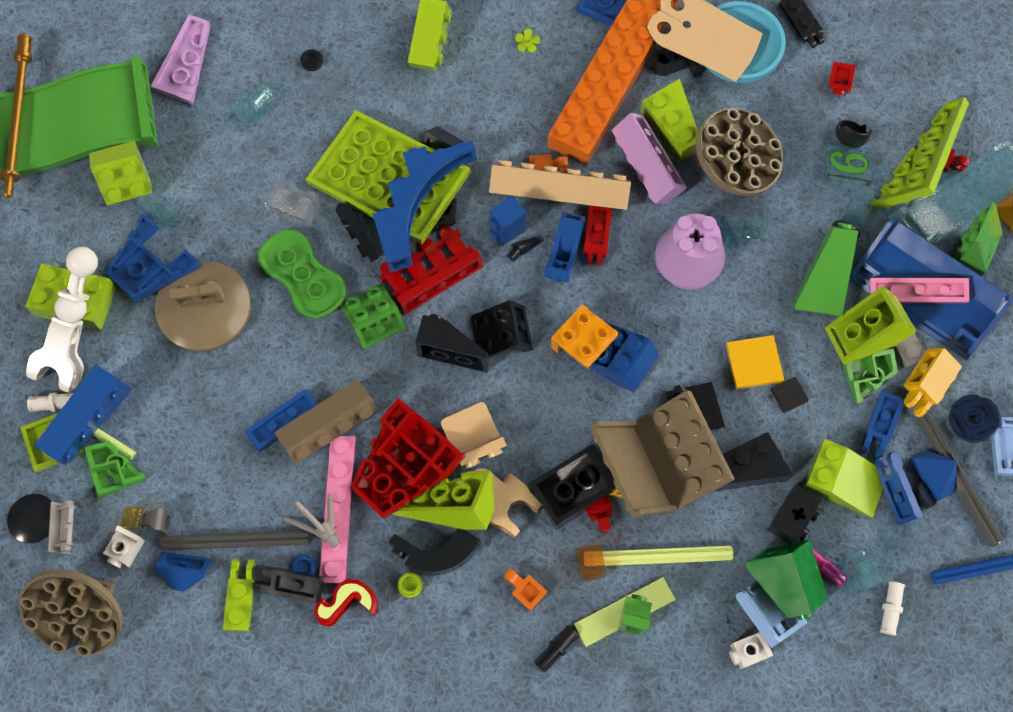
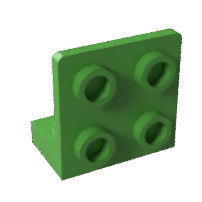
[340,284,406,349]

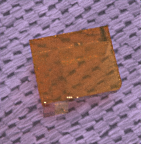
[575,545,606,582]

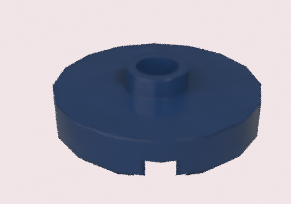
[949,394,1000,443]

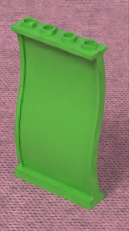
[0,56,158,180]

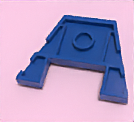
[105,214,202,303]

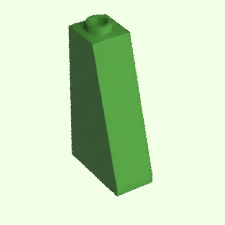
[792,222,858,316]

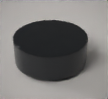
[300,49,323,71]
[912,483,936,509]

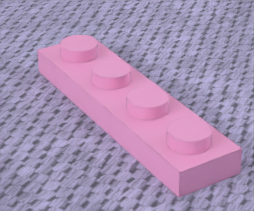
[869,278,969,303]

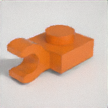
[529,155,568,172]
[503,568,548,611]

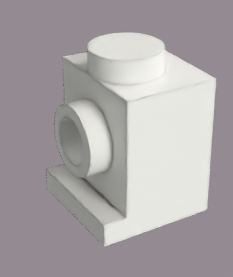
[103,525,145,568]
[729,632,773,669]

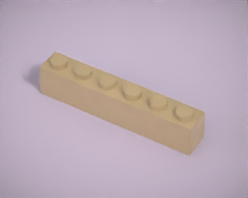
[489,160,631,210]

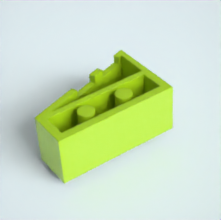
[408,0,452,72]
[640,79,698,163]

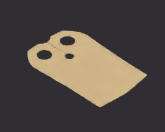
[647,0,763,82]

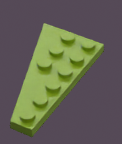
[869,97,969,210]

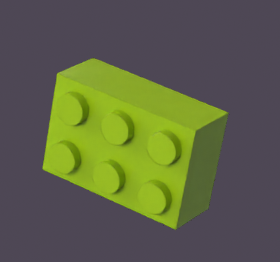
[25,263,116,331]

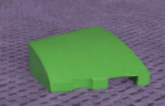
[842,348,898,403]
[84,441,145,498]

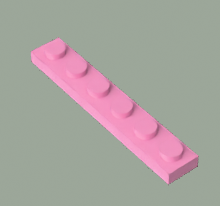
[320,436,356,584]

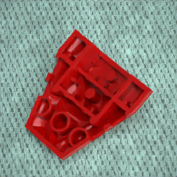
[350,398,465,519]

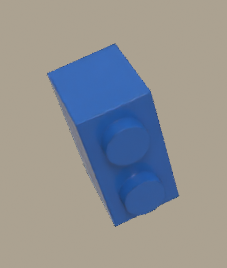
[488,195,526,246]

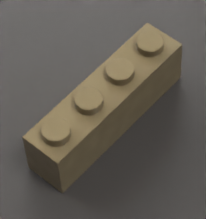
[274,379,378,465]

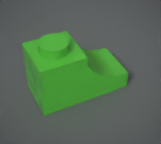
[618,594,652,637]

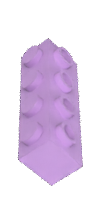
[612,113,687,204]

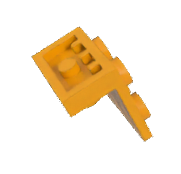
[551,304,618,368]

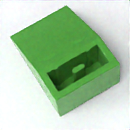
[953,202,1002,276]

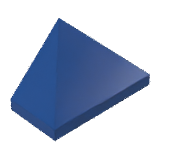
[909,451,957,502]
[155,552,212,592]

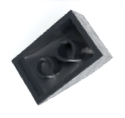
[415,314,489,373]
[529,444,617,530]

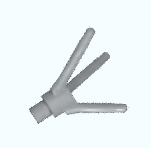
[283,494,341,549]

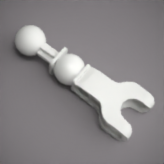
[26,246,98,393]

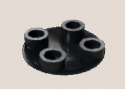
[7,494,52,544]

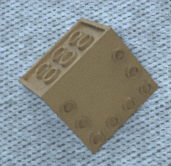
[590,390,735,519]

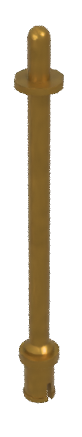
[0,34,33,198]

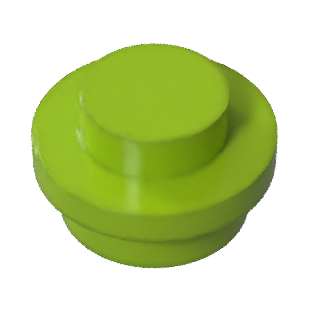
[397,572,423,598]

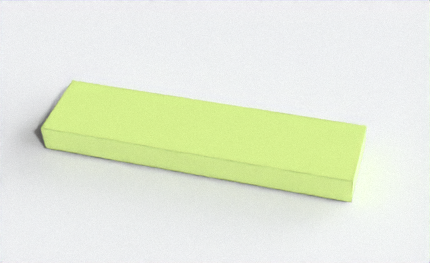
[574,577,676,647]

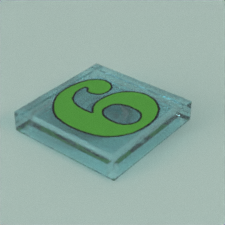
[824,144,872,187]

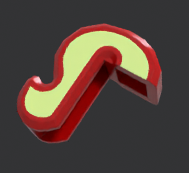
[314,579,378,626]

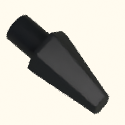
[507,237,542,261]

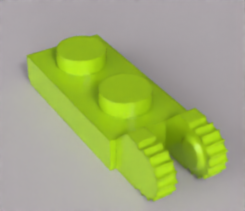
[222,559,255,632]

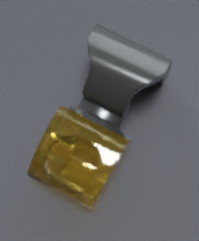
[120,506,172,535]

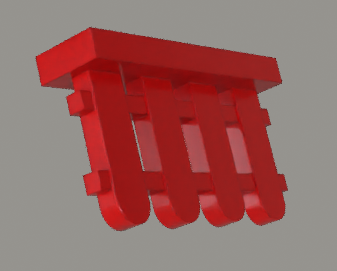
[379,226,483,315]

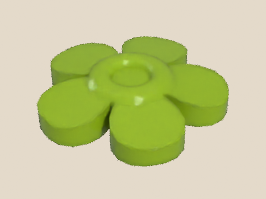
[515,29,540,53]

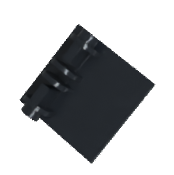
[665,382,725,430]

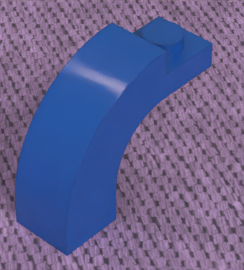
[544,212,586,283]

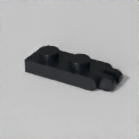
[779,0,824,48]

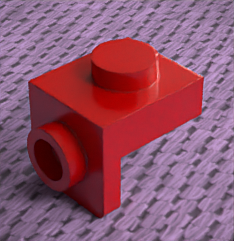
[827,61,856,96]

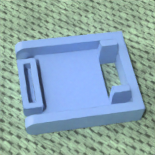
[991,417,1013,476]
[736,581,808,648]

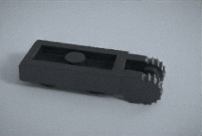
[335,202,378,262]
[253,565,324,603]

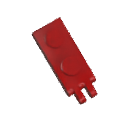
[583,205,612,266]

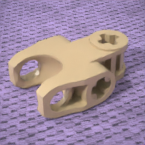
[474,468,542,538]

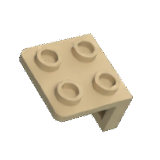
[441,402,507,468]

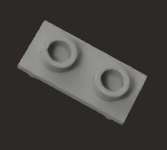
[47,500,76,554]

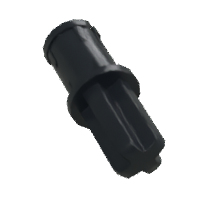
[535,625,579,672]

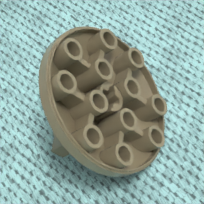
[696,108,783,196]
[155,261,251,352]
[19,569,123,657]

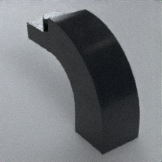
[389,528,481,576]

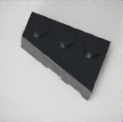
[715,432,793,491]

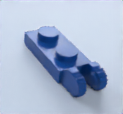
[860,390,905,459]
[875,452,923,525]

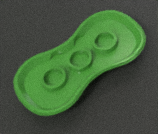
[257,229,347,319]

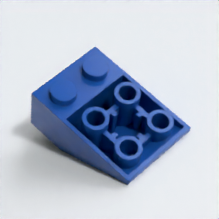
[570,321,660,392]

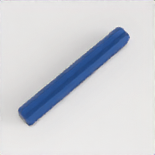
[931,555,1013,585]

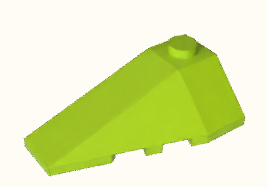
[391,471,495,530]

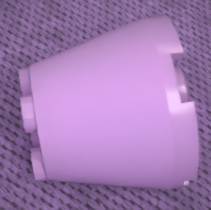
[655,214,725,290]

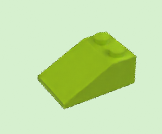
[825,286,917,365]
[803,438,883,518]

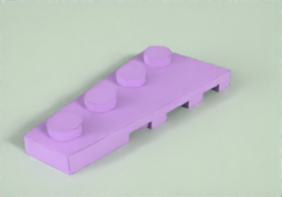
[150,14,211,105]

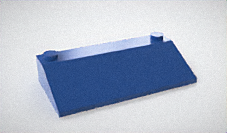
[849,217,1013,360]

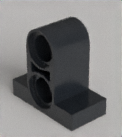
[652,48,704,77]

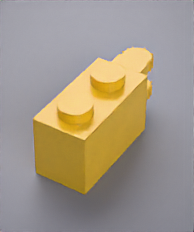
[903,348,962,418]

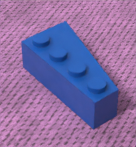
[34,364,133,465]

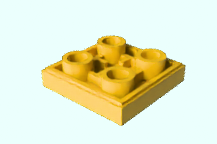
[726,335,784,390]

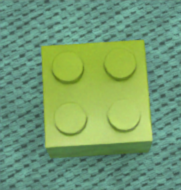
[89,140,152,206]

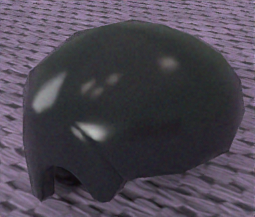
[835,119,873,148]

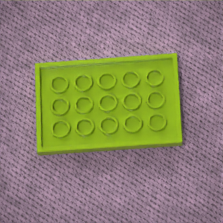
[305,110,471,244]

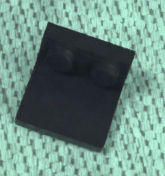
[471,300,533,358]

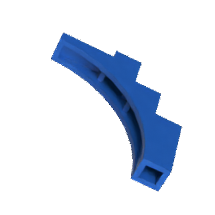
[373,141,477,273]

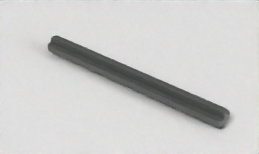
[917,412,1003,547]
[159,530,310,550]

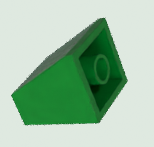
[745,540,828,620]

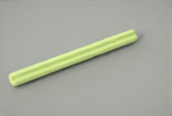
[583,545,733,567]

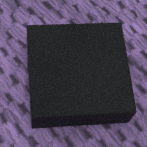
[770,376,809,413]

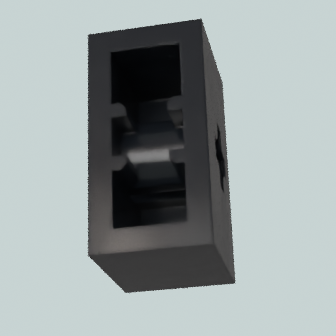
[767,484,822,544]

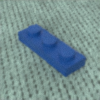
[245,389,317,452]

